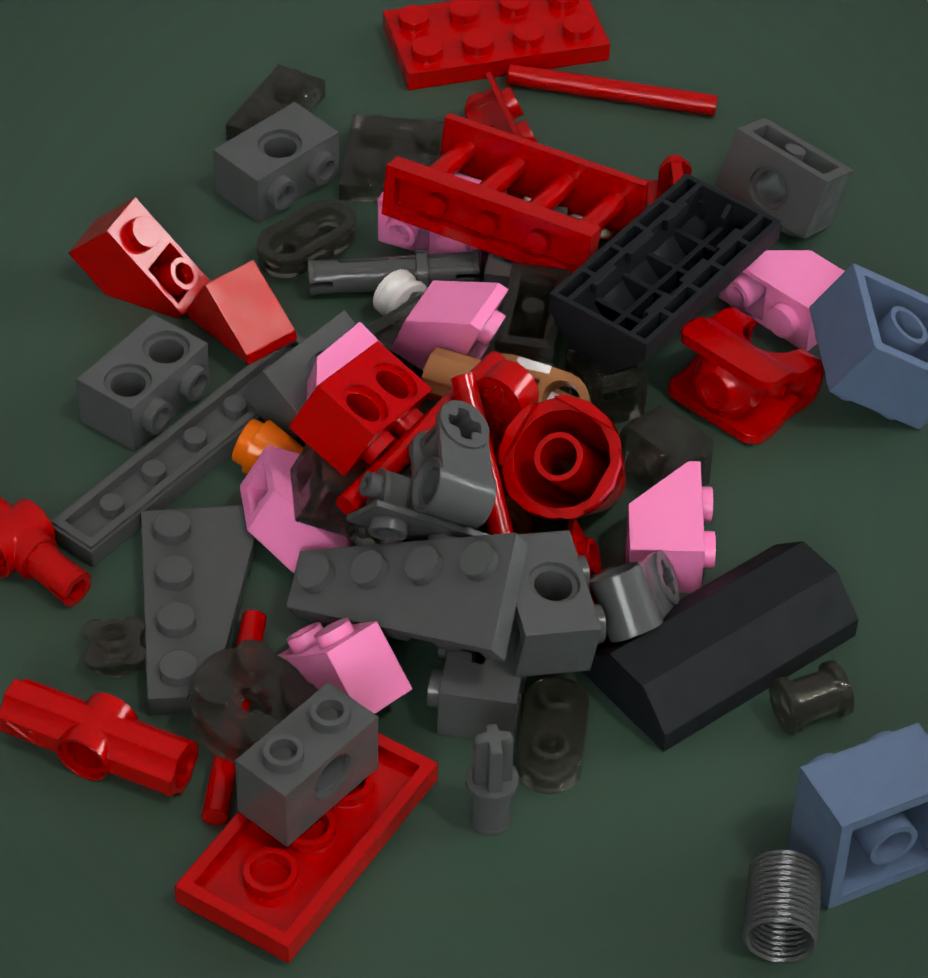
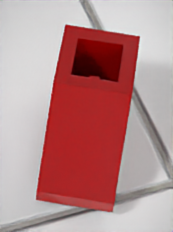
[68,197,210,319]

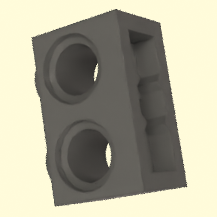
[76,314,211,452]

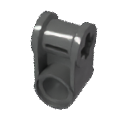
[408,400,496,528]
[589,550,680,642]

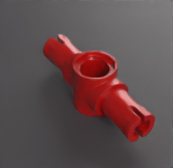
[0,497,91,607]

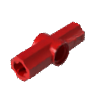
[0,678,199,797]

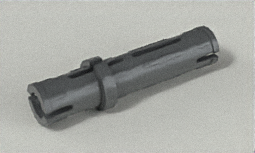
[308,249,480,296]

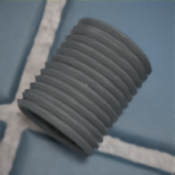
[742,849,823,963]

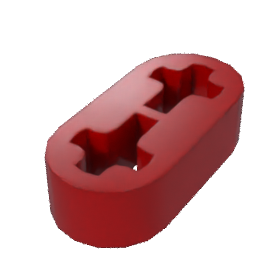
[477,360,539,464]

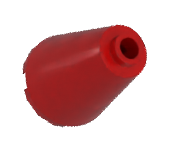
[498,395,626,521]

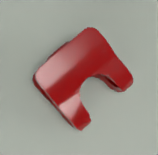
[667,307,825,445]

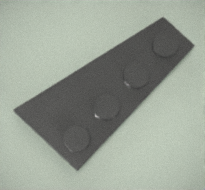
[141,505,257,716]
[286,533,529,662]

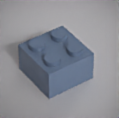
[809,263,928,430]
[787,723,928,910]

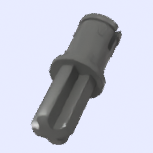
[465,724,519,836]

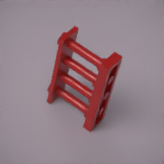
[381,113,649,280]

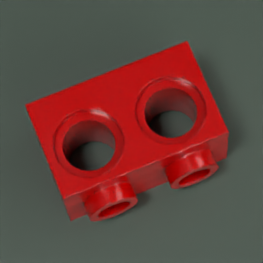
[288,341,433,477]

